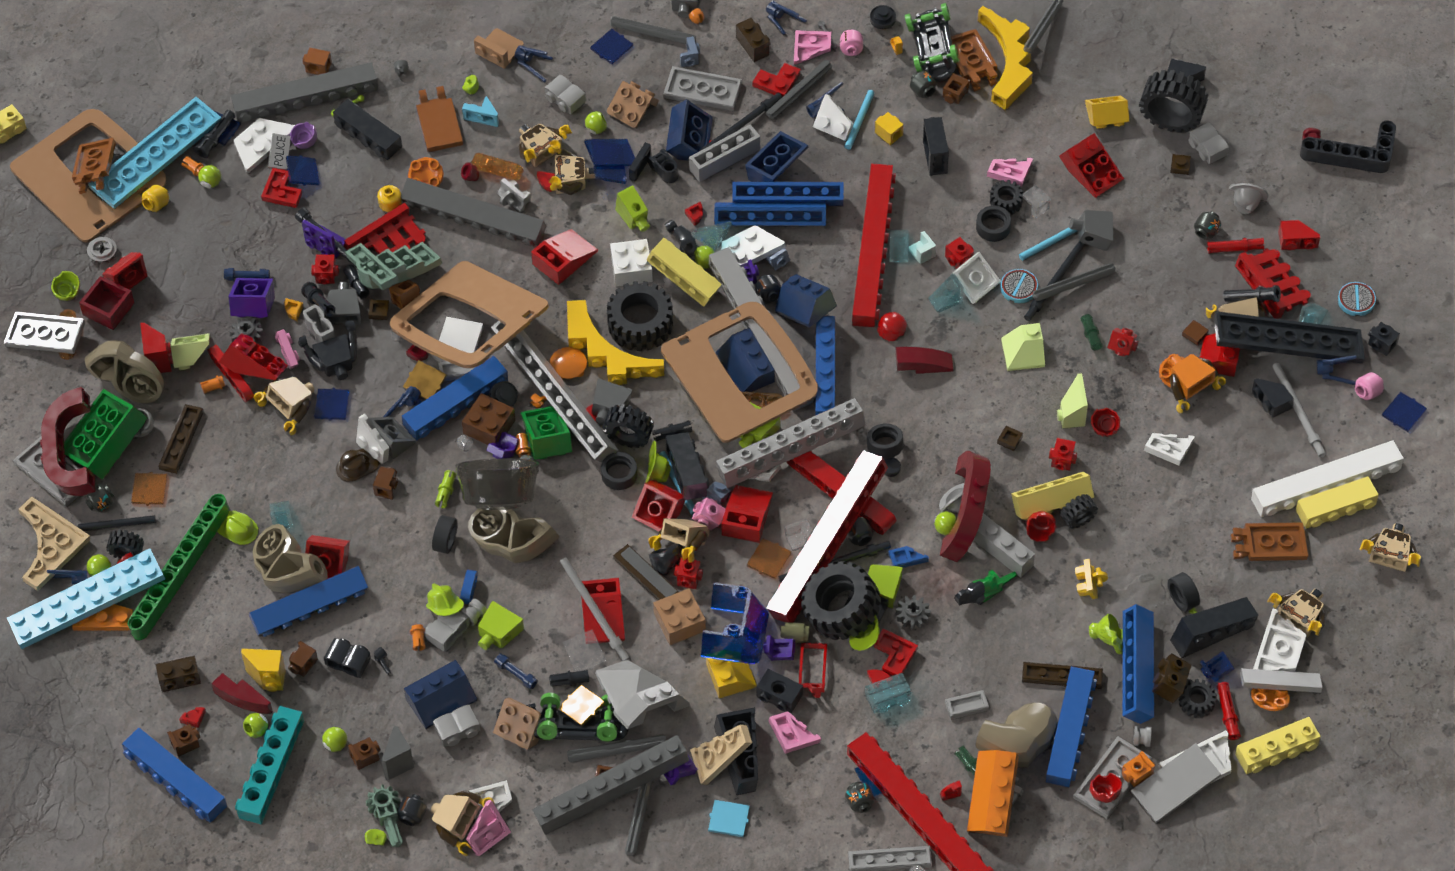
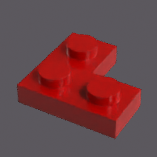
[752,63,801,97]
[261,168,302,208]
[874,629,918,679]

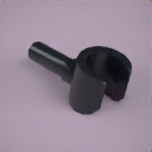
[374,647,391,675]

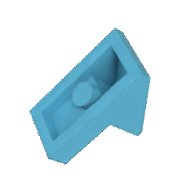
[462,96,499,127]

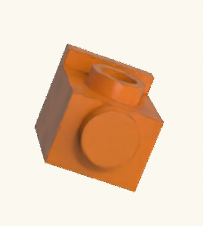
[1122,751,1155,787]

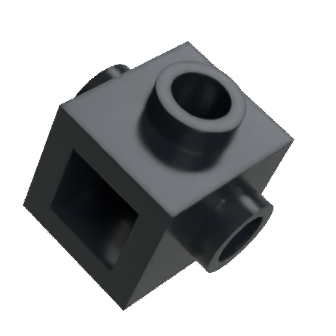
[1368,322,1400,356]

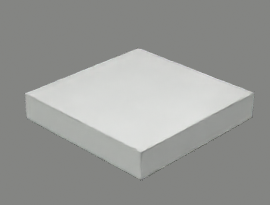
[950,252,1001,304]
[439,317,483,353]

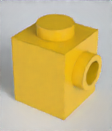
[875,112,904,145]

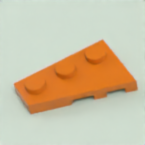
[72,604,133,631]

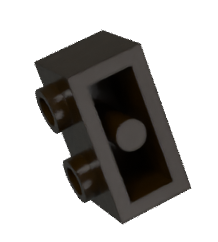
[736,18,771,62]
[1152,653,1192,703]
[155,656,201,692]

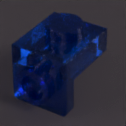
[1200,651,1235,682]

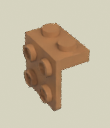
[474,28,524,69]
[607,81,659,128]
[493,698,541,750]

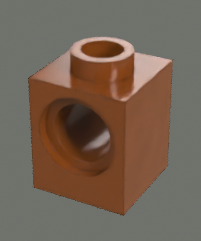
[303,48,332,75]

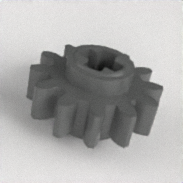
[229,316,264,342]
[896,595,931,630]

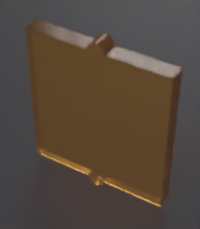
[131,472,167,506]
[747,538,791,579]

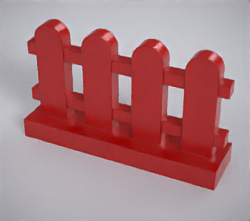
[344,203,426,254]
[1235,248,1311,319]

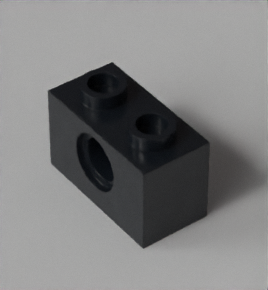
[756,669,803,713]

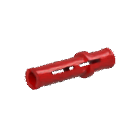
[1207,237,1264,254]
[1216,682,1241,740]

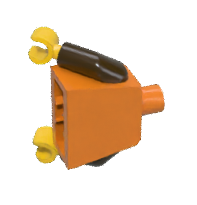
[1170,354,1226,413]

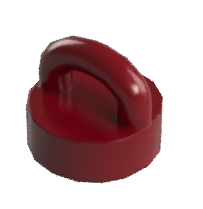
[1302,128,1321,140]
[461,162,479,181]

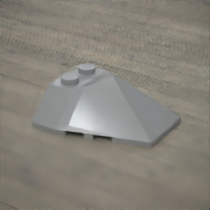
[595,660,690,729]

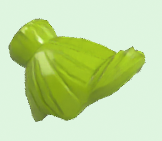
[1089,614,1123,655]

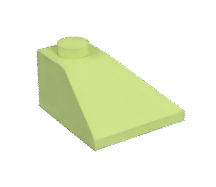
[1001,323,1045,371]
[171,333,210,370]
[1057,373,1088,428]

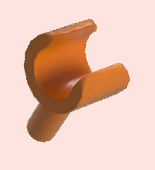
[530,393,547,408]

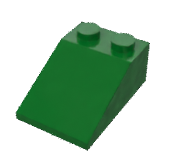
[521,406,572,460]

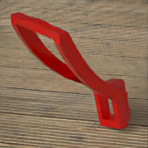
[799,642,827,698]

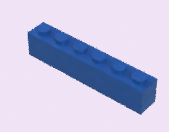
[732,182,844,206]
[714,202,826,226]
[815,316,835,416]
[402,356,508,441]
[249,566,368,637]
[1122,604,1154,724]
[1046,666,1097,788]
[122,728,227,823]

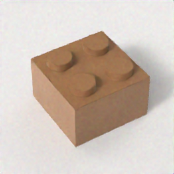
[653,588,706,645]

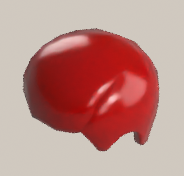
[877,312,907,341]
[1091,408,1120,437]
[1027,511,1056,542]
[1089,773,1123,803]

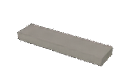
[1240,668,1323,693]
[848,846,932,871]

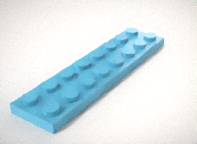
[89,97,221,209]
[7,548,165,649]

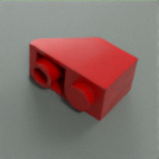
[1278,220,1320,250]

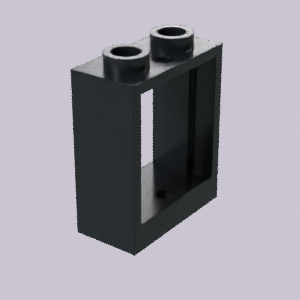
[923,117,949,176]

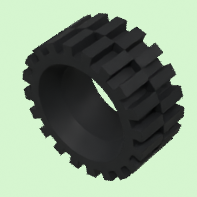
[1139,70,1208,133]
[607,281,673,351]

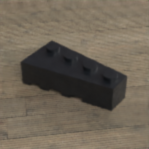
[1170,597,1259,658]
[714,707,758,796]

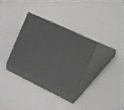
[367,417,416,459]
[381,726,414,780]

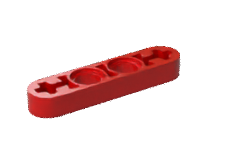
[207,345,254,402]

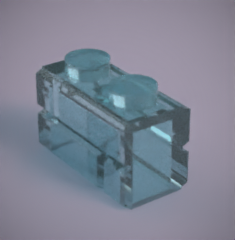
[865,673,911,713]

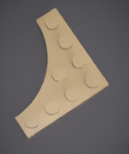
[19,497,91,591]

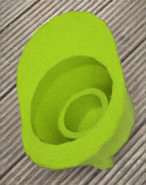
[645,441,671,483]
[217,511,258,545]
[426,583,464,616]
[849,615,880,651]

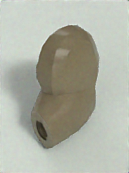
[85,340,164,404]
[468,503,559,563]
[253,524,328,594]
[976,702,1057,768]

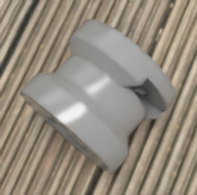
[1133,726,1151,747]

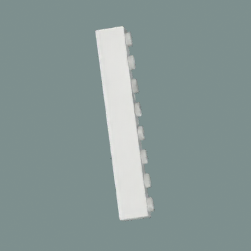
[1251,440,1404,517]

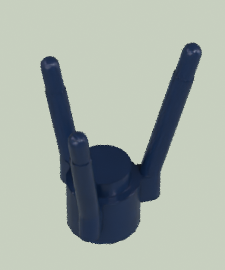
[766,0,807,35]
[515,45,553,82]
[806,82,844,119]
[1317,355,1357,385]
[383,386,422,434]
[47,570,88,585]

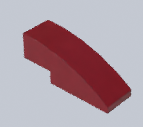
[895,347,954,374]
[211,673,273,714]

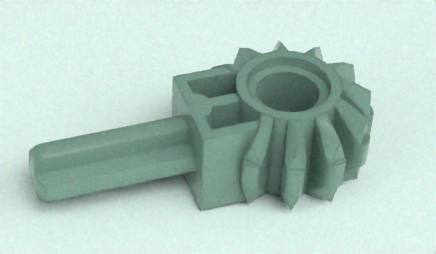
[366,784,403,848]

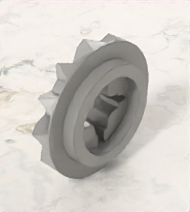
[87,237,117,264]

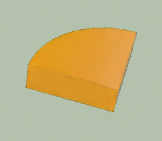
[890,36,903,55]
[284,298,304,321]

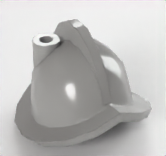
[1229,183,1269,214]
[939,483,964,517]

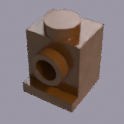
[942,73,969,104]
[389,279,420,309]
[373,466,398,500]
[288,641,318,677]
[167,724,201,757]
[348,737,381,770]

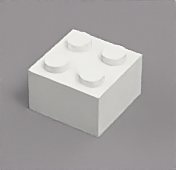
[610,239,653,287]

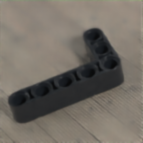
[1300,120,1396,173]

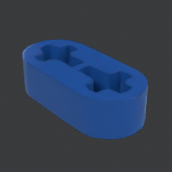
[460,570,478,605]

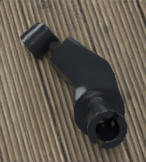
[664,220,697,257]

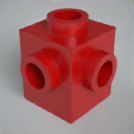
[945,237,974,269]
[311,254,339,285]
[1107,328,1139,357]
[1049,438,1077,471]
[674,558,703,589]

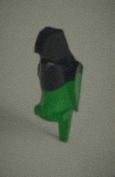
[954,570,1017,606]

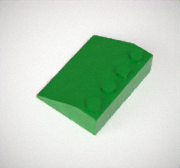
[64,389,148,480]

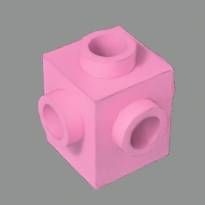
[692,498,725,530]

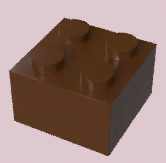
[462,393,516,445]

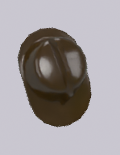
[336,448,380,482]

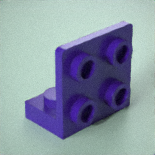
[302,220,345,259]

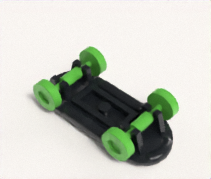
[905,3,960,82]
[534,693,629,741]

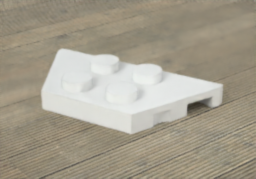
[234,118,295,174]
[721,225,786,267]
[1253,608,1306,672]
[1159,731,1231,783]

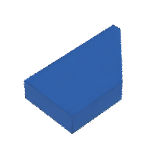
[888,546,929,568]

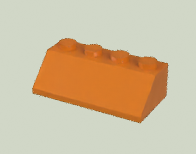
[967,750,1019,837]

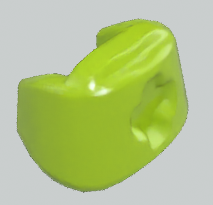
[462,75,479,94]
[365,829,387,845]

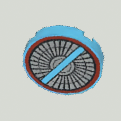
[1000,269,1038,303]
[1338,282,1376,316]

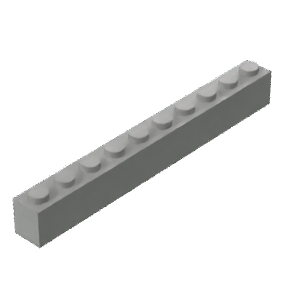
[709,247,814,411]
[491,320,618,462]

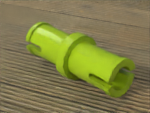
[435,470,457,508]

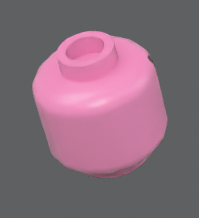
[840,30,863,56]
[1355,372,1384,400]

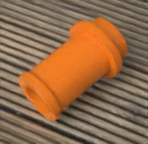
[182,156,204,177]
[200,375,226,394]
[515,433,532,458]
[410,624,426,651]

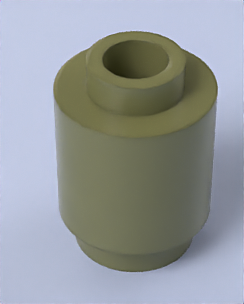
[780,622,809,643]

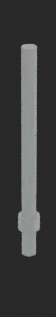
[1272,363,1326,457]
[560,557,630,661]

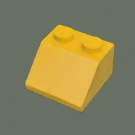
[1085,95,1129,128]
[706,648,757,698]
[241,649,286,692]

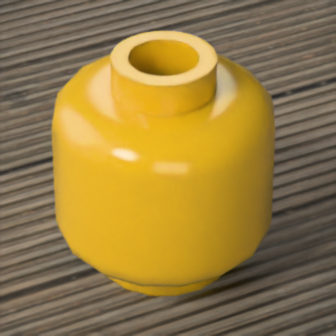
[142,185,169,212]
[377,185,402,212]

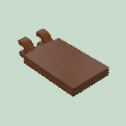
[952,29,997,92]
[416,86,463,152]
[72,138,116,194]
[1230,523,1308,561]

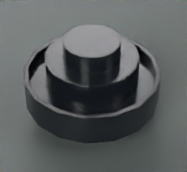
[870,5,896,29]
[489,381,518,407]

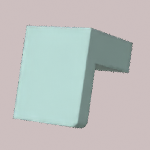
[908,231,936,264]

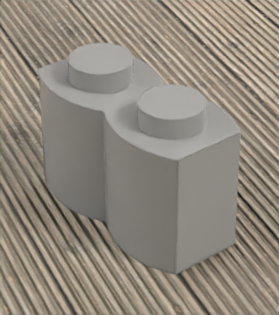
[544,75,586,114]
[1189,122,1229,164]
[303,305,335,343]
[425,612,469,652]
[433,705,480,747]

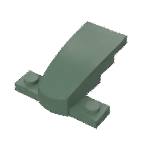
[345,242,442,290]

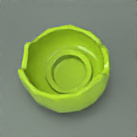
[51,271,80,301]

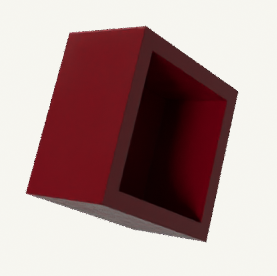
[79,276,134,330]

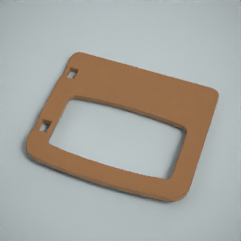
[10,109,166,243]
[390,261,549,368]
[661,302,818,443]

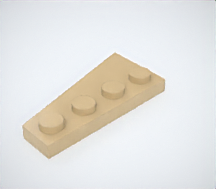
[690,725,752,785]

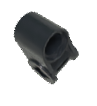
[647,148,678,183]

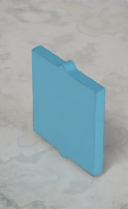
[708,800,750,837]

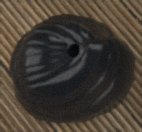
[649,543,684,576]

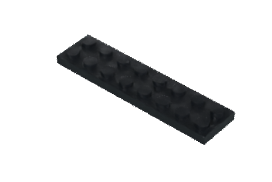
[1214,311,1365,364]

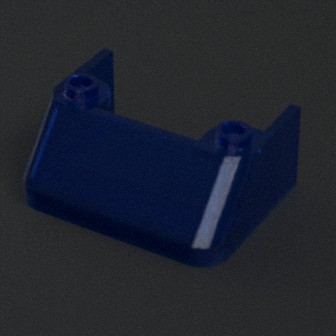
[701,582,769,664]

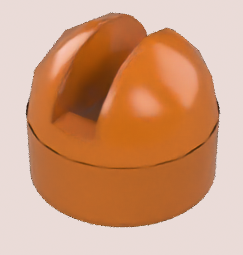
[689,8,704,24]

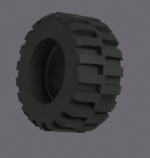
[801,561,881,640]

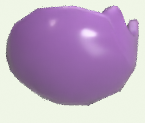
[290,122,317,149]

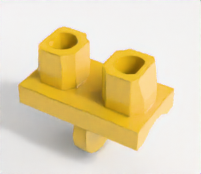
[1075,559,1108,600]

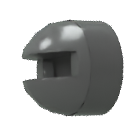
[394,60,409,75]

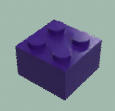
[228,278,275,318]

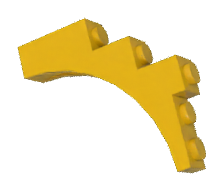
[978,6,1033,110]
[567,300,665,385]

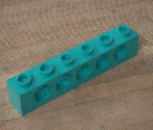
[235,706,304,825]

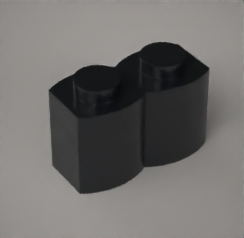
[324,638,371,678]

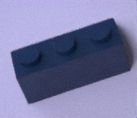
[666,99,713,161]
[745,131,809,182]
[775,274,837,327]
[716,328,775,395]
[404,660,477,729]

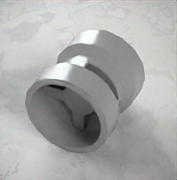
[461,599,487,626]

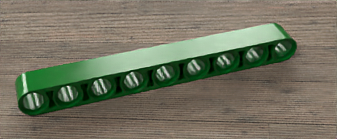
[128,493,230,640]

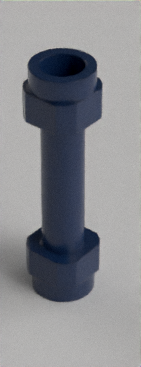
[224,268,270,281]
[494,653,538,690]

